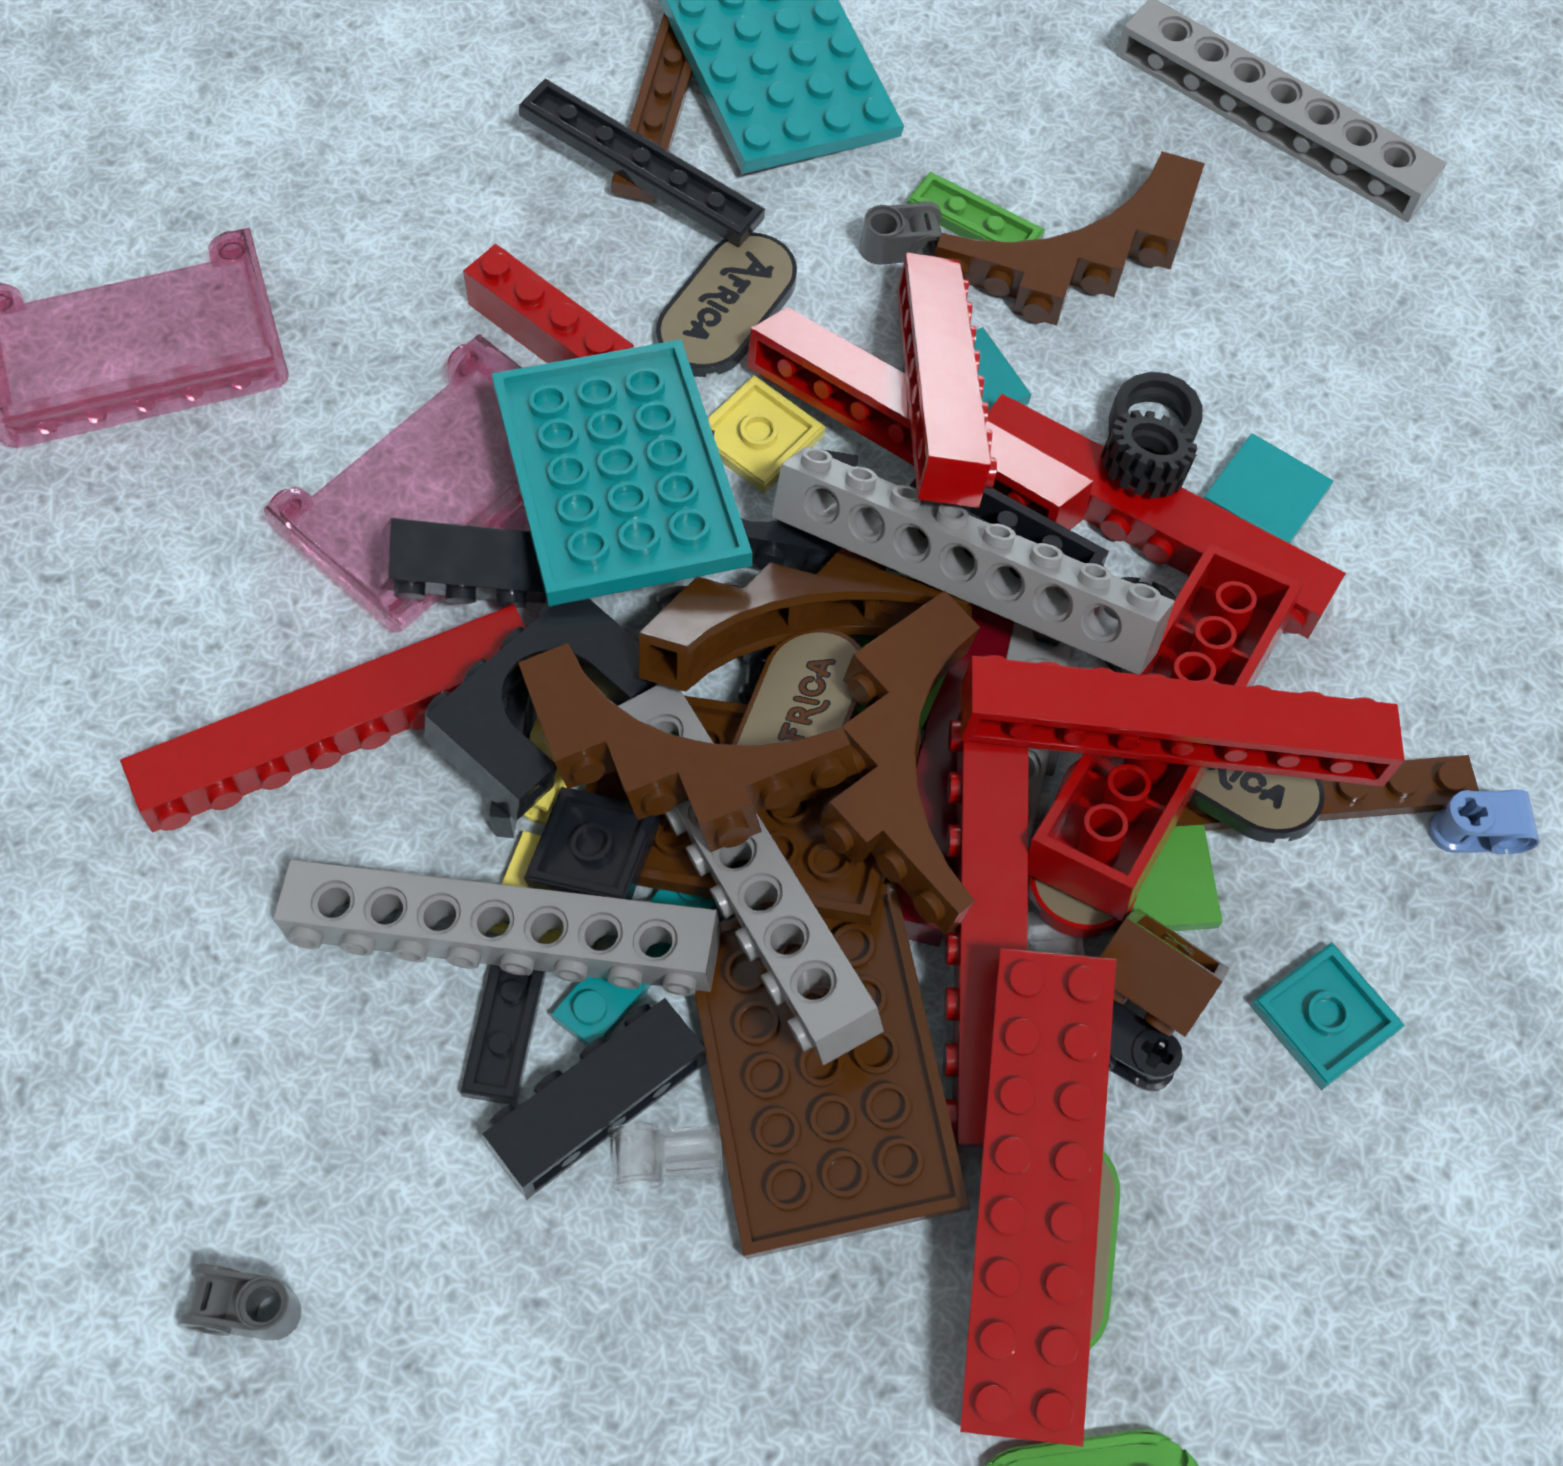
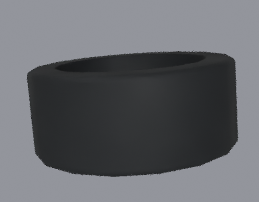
[1108,372,1203,443]

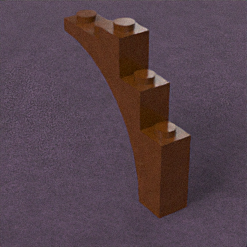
[935,151,1205,326]
[639,549,973,692]
[819,591,980,935]
[518,643,857,853]

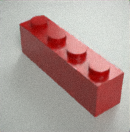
[463,243,634,363]

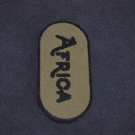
[656,232,797,377]
[1189,767,1325,843]

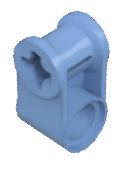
[1429,789,1540,854]

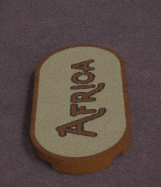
[732,628,861,811]

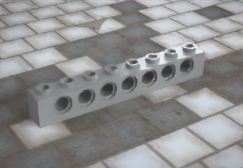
[1116,0,1447,223]
[771,447,1175,675]
[619,684,884,1065]
[273,859,721,996]

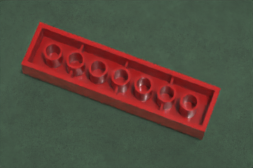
[1028,543,1303,921]
[960,948,1116,1447]

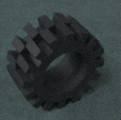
[1100,410,1198,498]

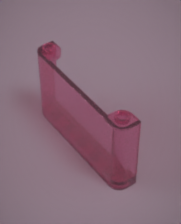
[0,227,289,448]
[263,333,527,633]

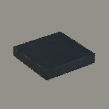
[524,787,663,900]

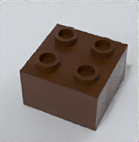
[1100,908,1230,1037]

